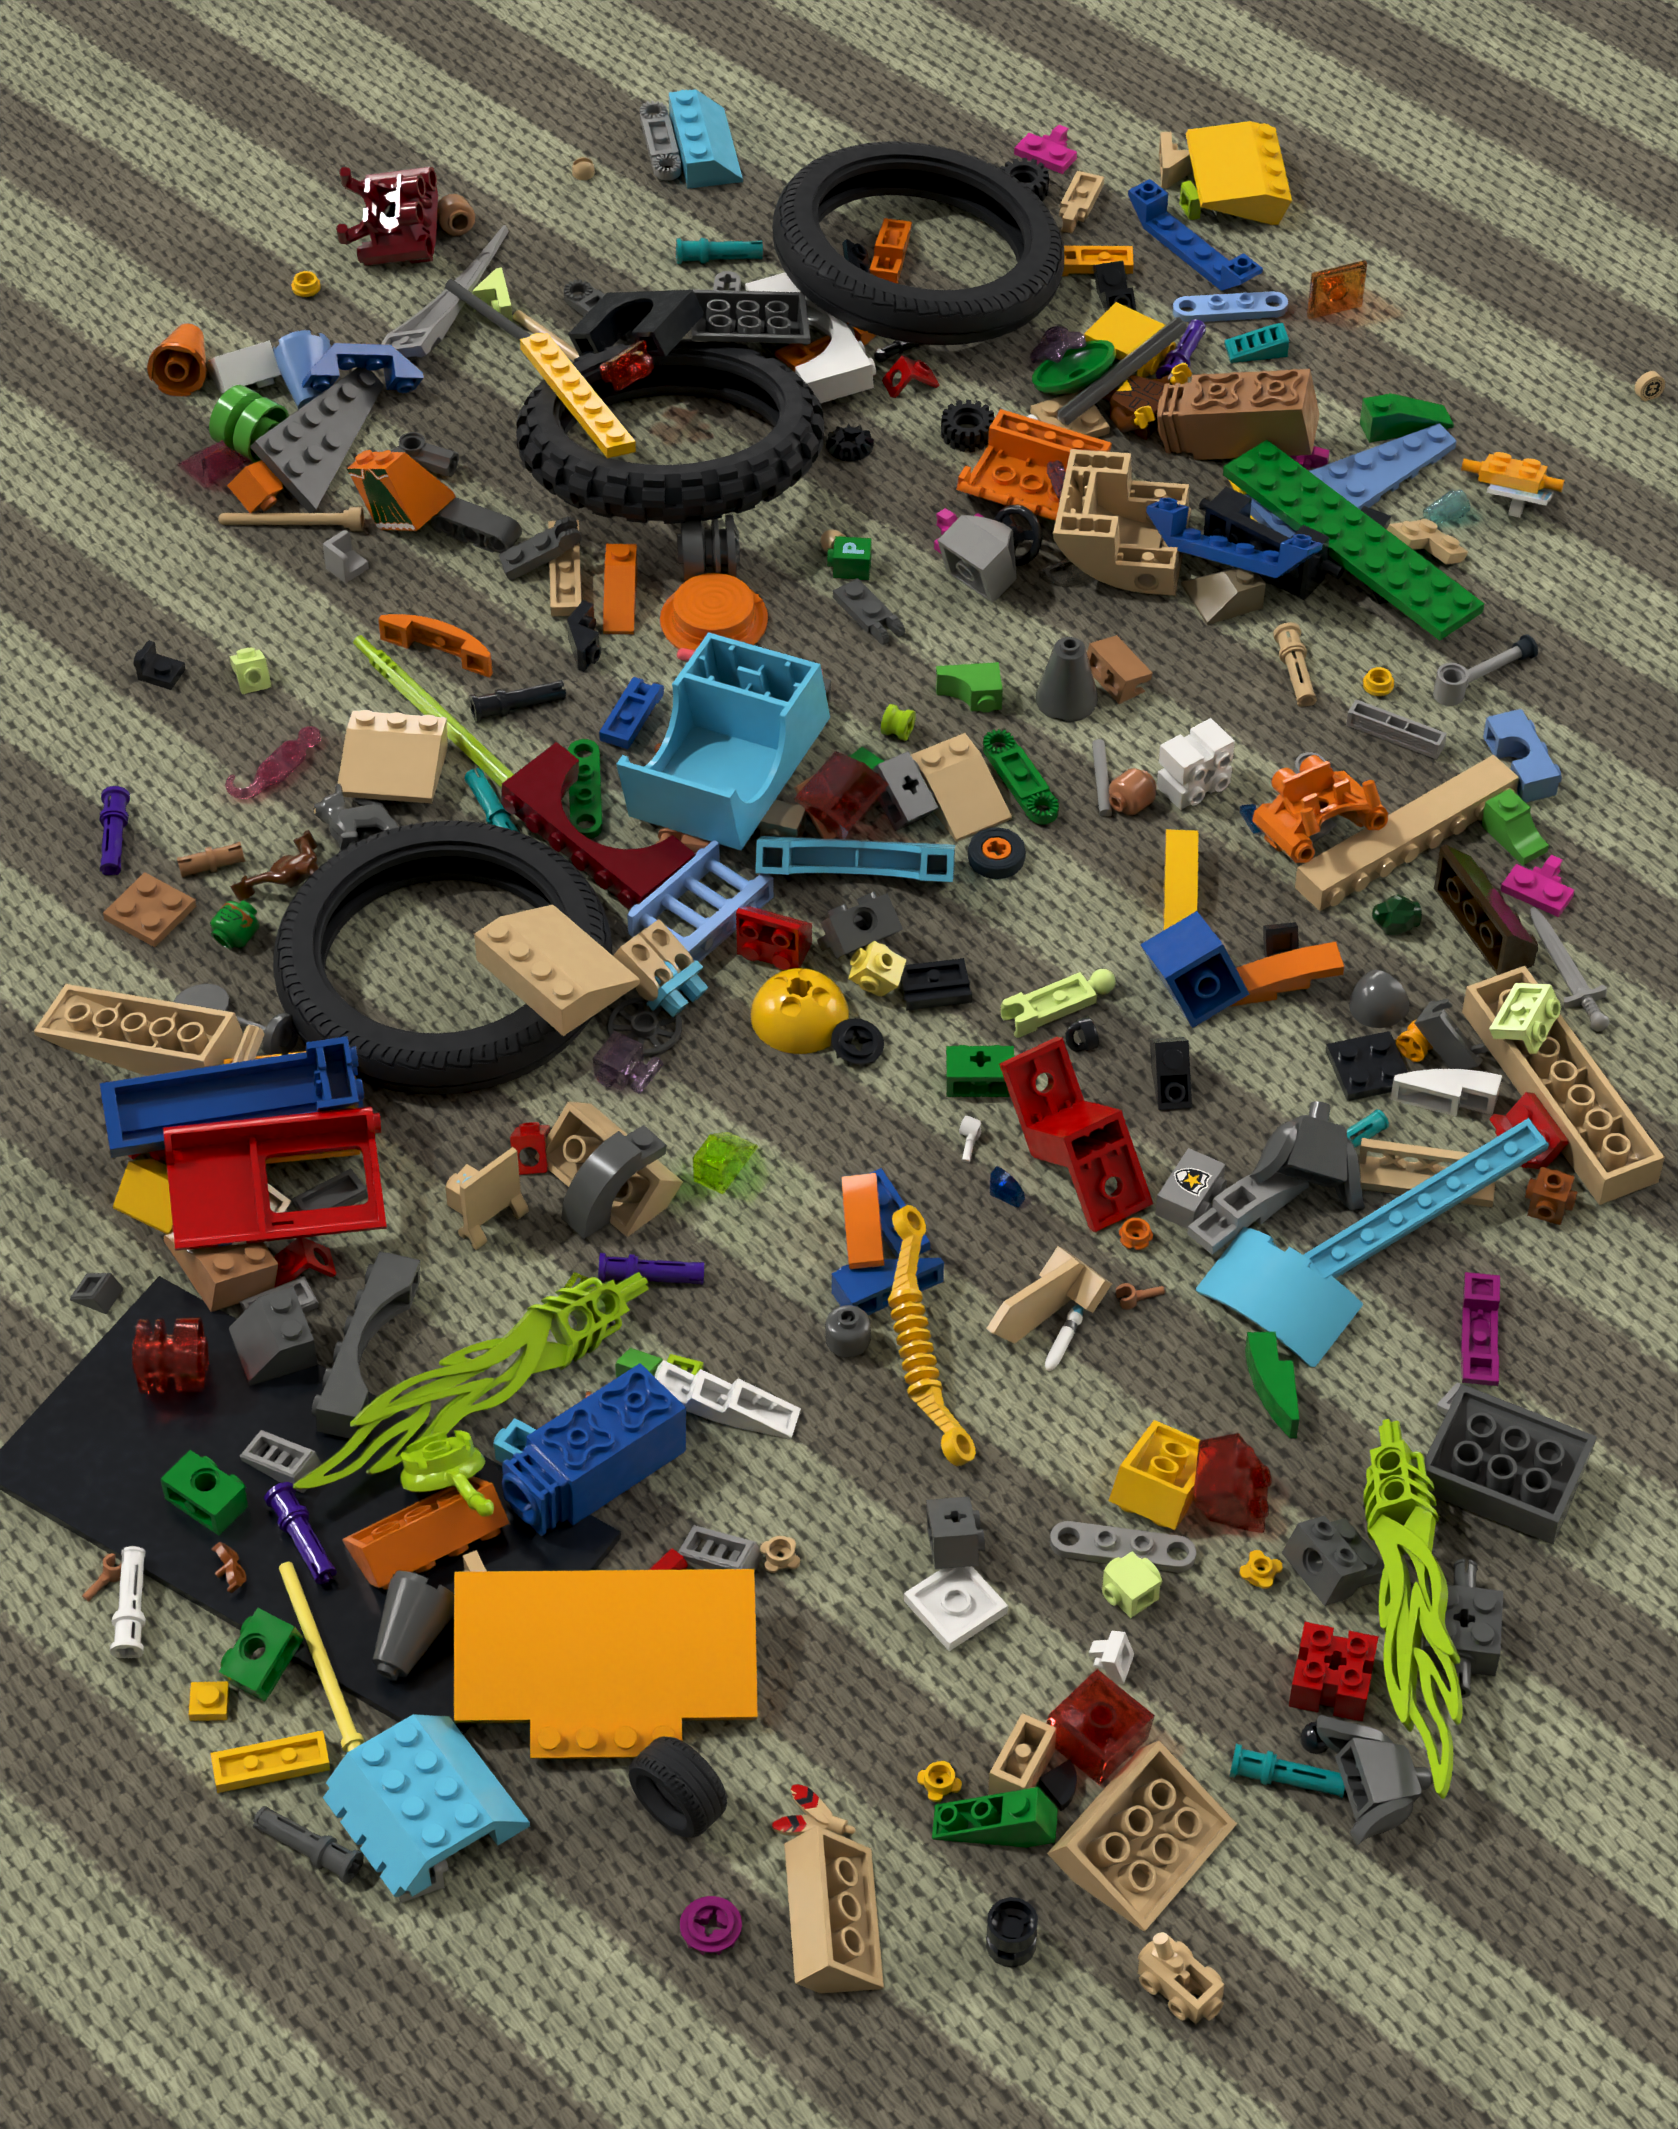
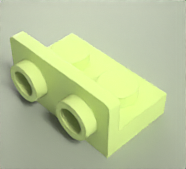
[1489,983,1561,1054]

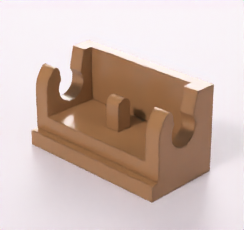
[1087,635,1153,704]

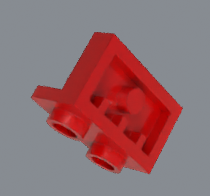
[1489,1092,1569,1170]

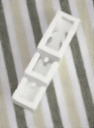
[655,1360,801,1439]

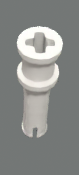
[110,1546,146,1658]

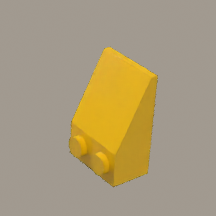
[1108,1420,1220,1530]

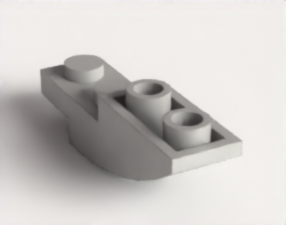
[1187,1172,1309,1255]

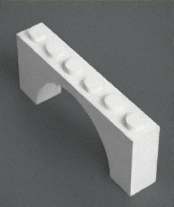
[745,273,876,403]

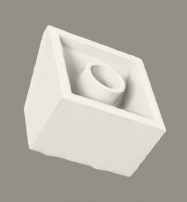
[206,340,281,394]

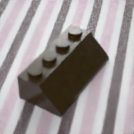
[1434,845,1538,975]

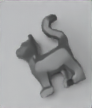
[313,784,399,852]

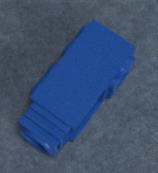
[502,1363,686,1536]

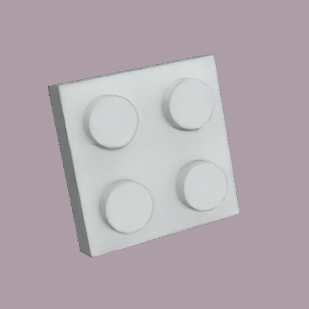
[904,1566,1008,1651]

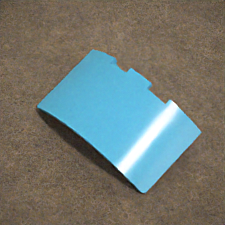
[1196,1227,1363,1367]

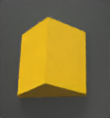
[113,1159,173,1234]

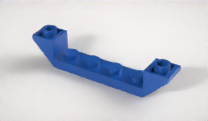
[1128,179,1263,291]
[1146,498,1323,578]

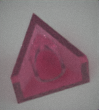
[177,440,252,489]

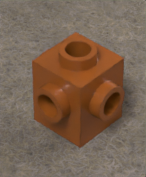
[1525,1167,1578,1225]

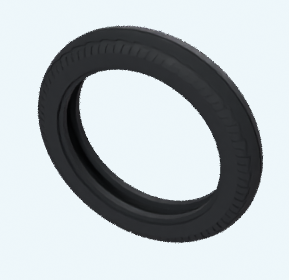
[772,141,1064,345]
[273,821,612,1095]

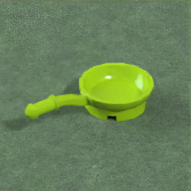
[401,1430,494,1517]

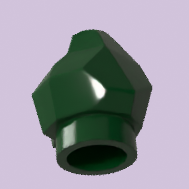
[1372,894,1422,935]

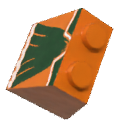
[346,450,456,531]

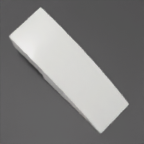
[1390,1069,1502,1116]

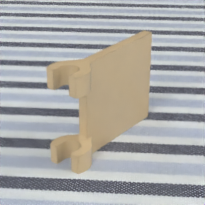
[458,1147,529,1250]

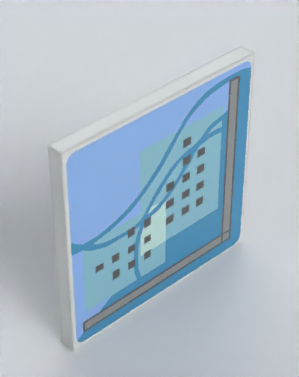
[1486,484,1553,518]

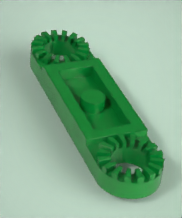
[983,729,1059,824]
[568,739,603,839]

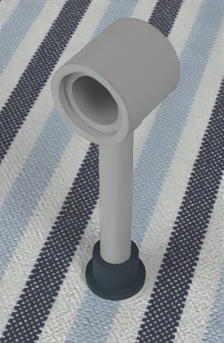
[1433,634,1538,706]

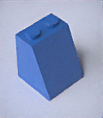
[1140,911,1249,1028]

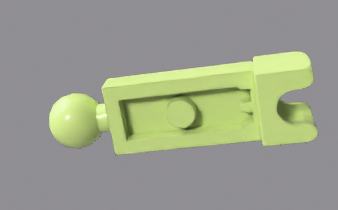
[1001,969,1116,1038]

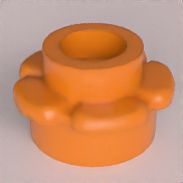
[1119,1218,1153,1250]

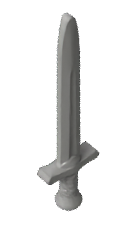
[1530,907,1610,1032]

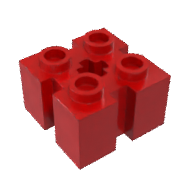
[1289,1622,1379,1722]

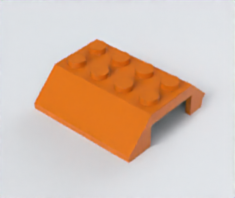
[956,409,1112,521]

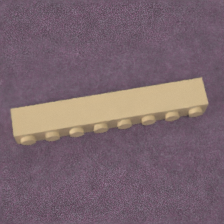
[1295,755,1519,911]

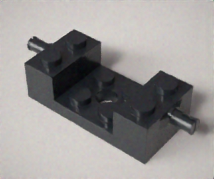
[1199,486,1344,601]

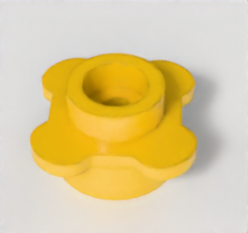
[1239,1550,1283,1589]
[917,1761,962,1802]

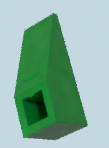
[932,1787,1058,1848]

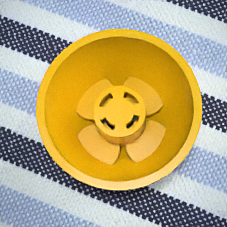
[751,968,849,1054]

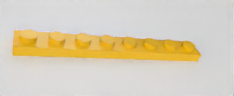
[520,333,636,459]

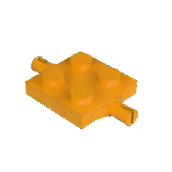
[1461,452,1565,494]

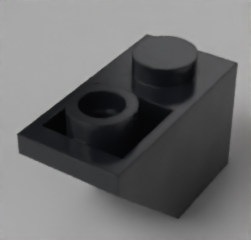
[1150,1037,1192,1110]

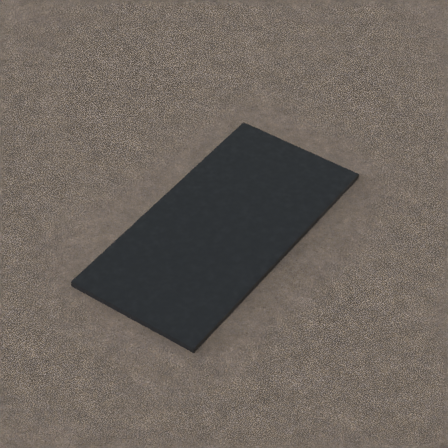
[0,1276,621,1735]

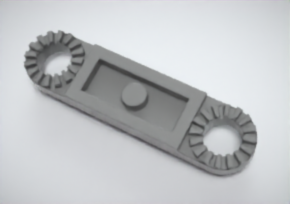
[640,101,682,180]
[1050,1521,1196,1573]

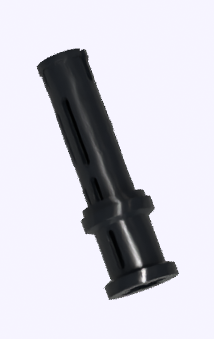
[469,680,566,723]

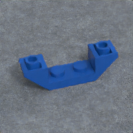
[302,343,424,393]

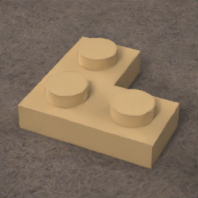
[1387,519,1468,565]

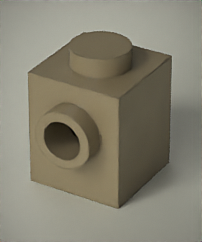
[757,799,806,838]

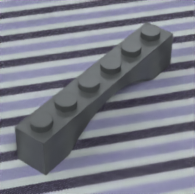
[312,1251,420,1439]

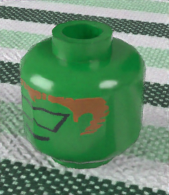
[210,900,260,950]

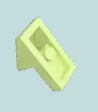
[472,268,513,322]

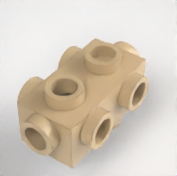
[1138,1932,1224,2024]

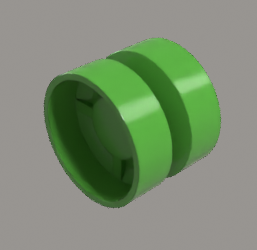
[209,385,289,463]

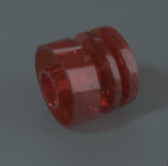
[132,1317,209,1394]

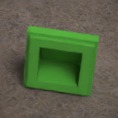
[615,1348,663,1378]

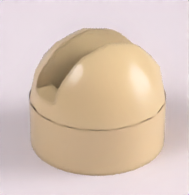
[572,157,595,180]
[820,529,846,553]

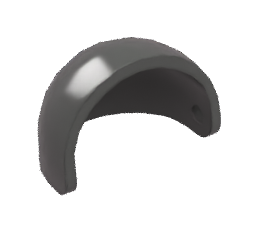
[1349,970,1409,1028]

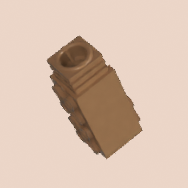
[1157,369,1320,460]

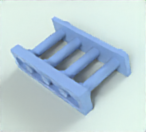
[627,840,774,962]

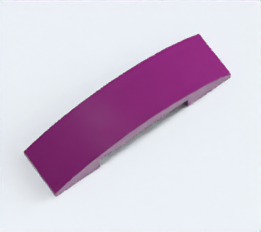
[1461,1272,1500,1386]

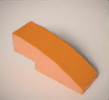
[842,1173,884,1270]

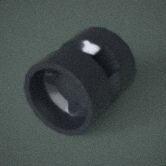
[986,1897,1038,1967]

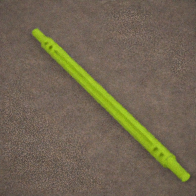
[353,635,514,788]

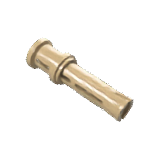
[1273,622,1317,707]

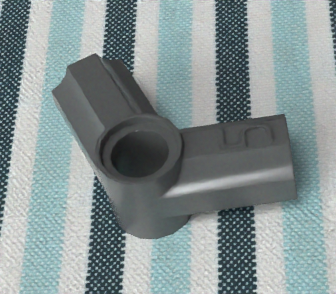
[391,432,459,477]

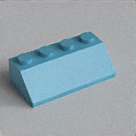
[669,89,743,189]

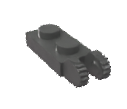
[499,516,582,581]
[833,578,906,645]

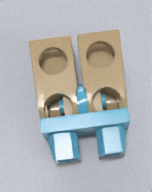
[613,919,708,1017]

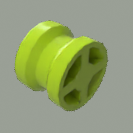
[881,704,916,741]

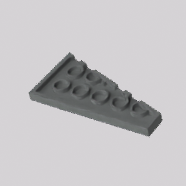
[250,368,384,513]

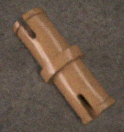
[177,842,245,878]

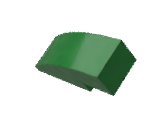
[1245,1332,1299,1438]

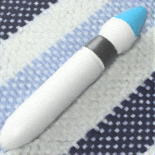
[1045,1304,1084,1371]

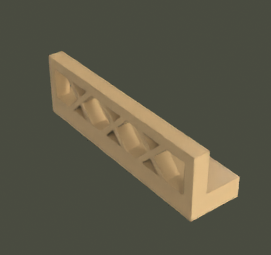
[1359,1138,1496,1207]

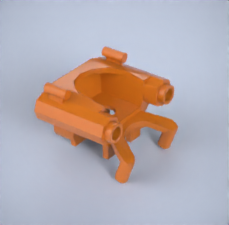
[1252,755,1388,863]

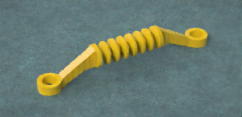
[887,1205,976,1466]

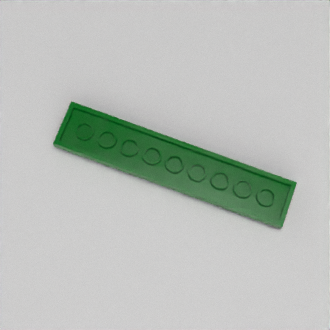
[1223,440,1485,641]

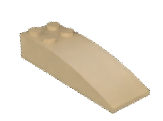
[34,984,244,1076]

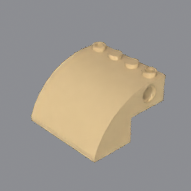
[1053,449,1191,596]

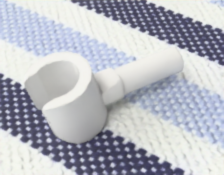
[959,1116,981,1163]

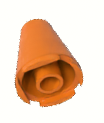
[147,323,207,396]

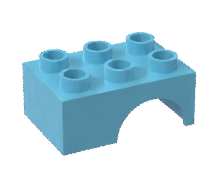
[616,632,830,850]

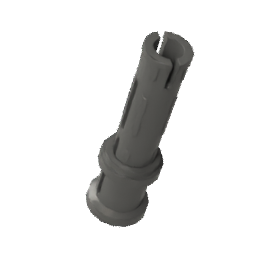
[253,1806,364,1884]

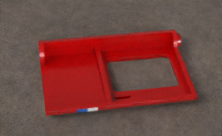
[163,1107,387,1251]

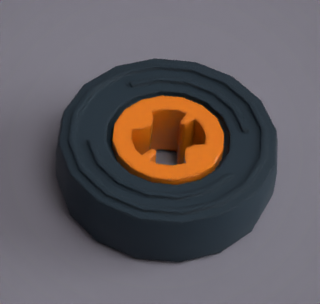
[967,827,1026,879]

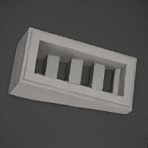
[240,1430,321,1493]
[678,1525,763,1572]

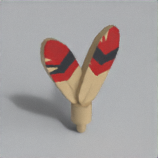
[772,1784,855,1836]

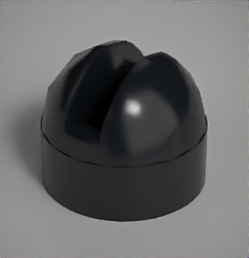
[1300,1722,1329,1754]

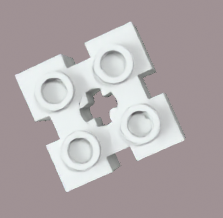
[1157,718,1235,810]

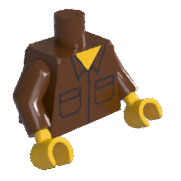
[1102,363,1192,440]

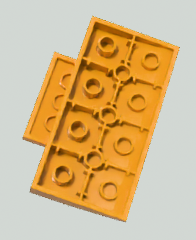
[454,1569,758,1759]

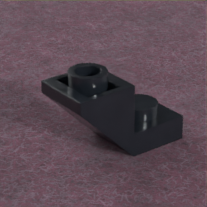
[1093,261,1137,312]
[567,600,602,672]

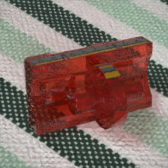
[600,340,654,390]

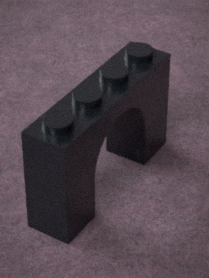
[568,290,704,357]

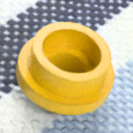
[291,271,321,297]
[1363,667,1394,696]

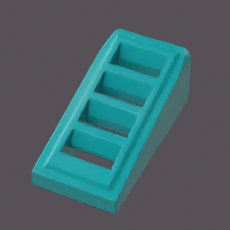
[1224,323,1289,363]

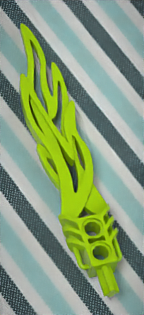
[293,1272,649,1490]
[1363,1419,1463,1799]

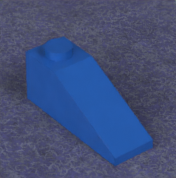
[832,1258,944,1315]

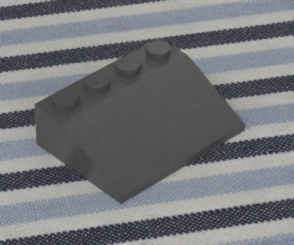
[687,289,810,344]
[1424,1384,1597,1544]

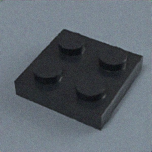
[1326,1031,1408,1101]

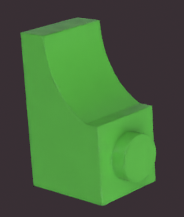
[936,662,1003,712]
[1481,789,1549,865]

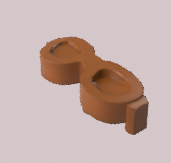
[211,1542,246,1593]

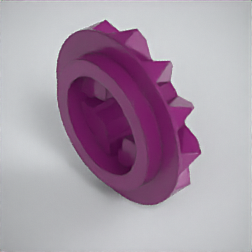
[680,1896,742,1955]

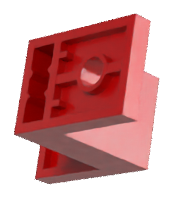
[999,1037,1153,1232]

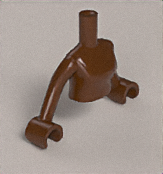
[230,830,318,901]

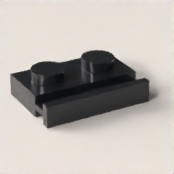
[900,958,972,1011]

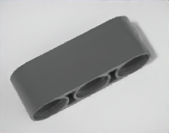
[431,497,522,554]

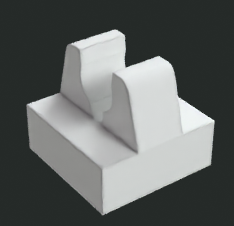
[1089,1631,1134,1684]

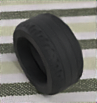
[629,1736,727,1838]

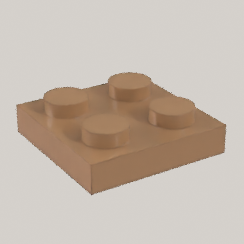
[103,872,196,947]

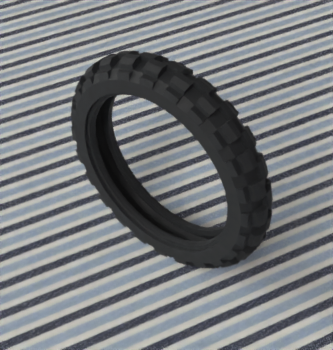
[516,339,824,524]

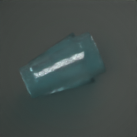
[1423,489,1470,524]

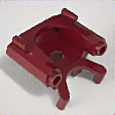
[336,167,438,266]

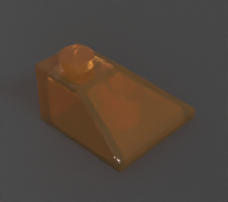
[1307,260,1367,320]

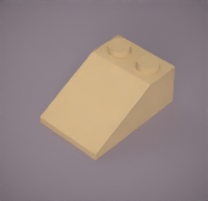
[911,733,1012,842]

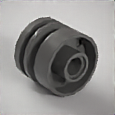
[677,514,740,581]

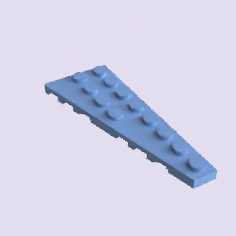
[1245,423,1457,538]

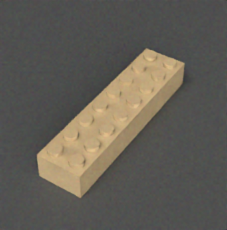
[1462,966,1664,1205]

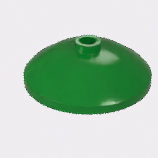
[1032,340,1116,395]

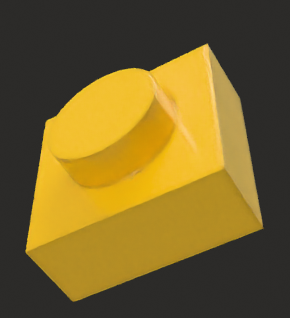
[188,1681,230,1721]

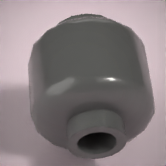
[825,1305,871,1358]

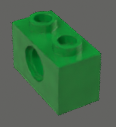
[161,1450,248,1536]
[219,1608,304,1702]

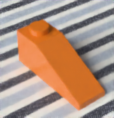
[603,544,638,634]

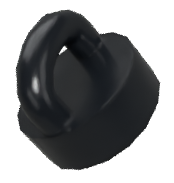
[1065,1016,1099,1052]

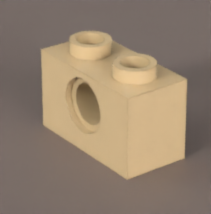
[988,1713,1057,1795]

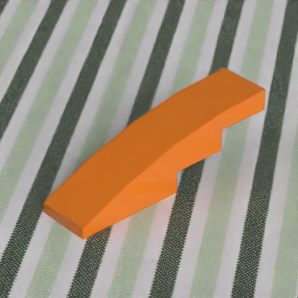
[870,218,912,284]
[1229,942,1344,1007]

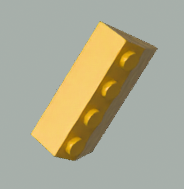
[1186,121,1292,225]

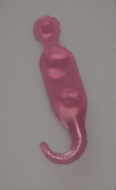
[225,726,321,799]

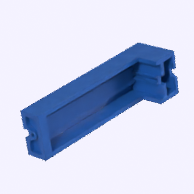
[100,1036,364,1158]

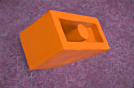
[227,460,283,513]

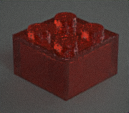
[1046,1669,1155,1785]

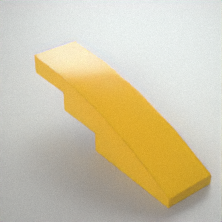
[1163,829,1198,931]

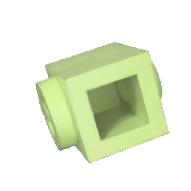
[1102,1551,1162,1618]

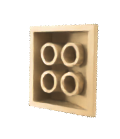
[338,710,448,804]

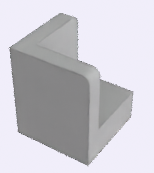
[323,530,369,583]

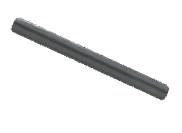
[1057,317,1187,425]

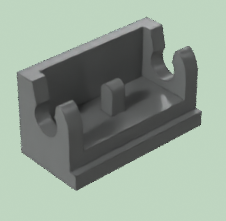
[1414,999,1488,1070]

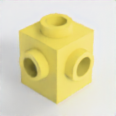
[848,941,906,997]

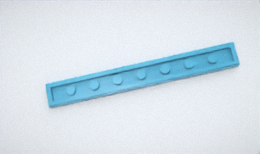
[1303,1118,1549,1279]

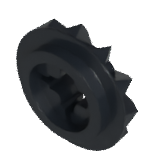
[826,423,874,462]
[831,1018,884,1068]

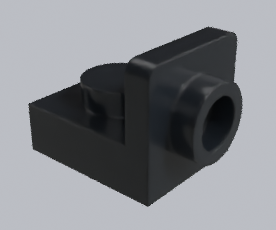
[133,640,186,690]

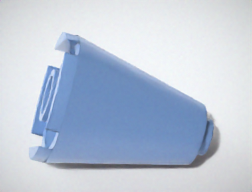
[273,330,331,410]

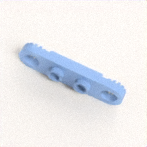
[1173,291,1288,323]

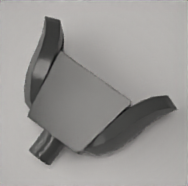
[1249,1101,1365,1210]
[1317,1715,1431,1845]

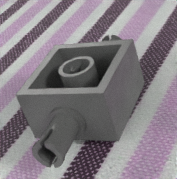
[1422,1559,1503,1698]

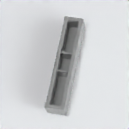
[1346,700,1447,759]

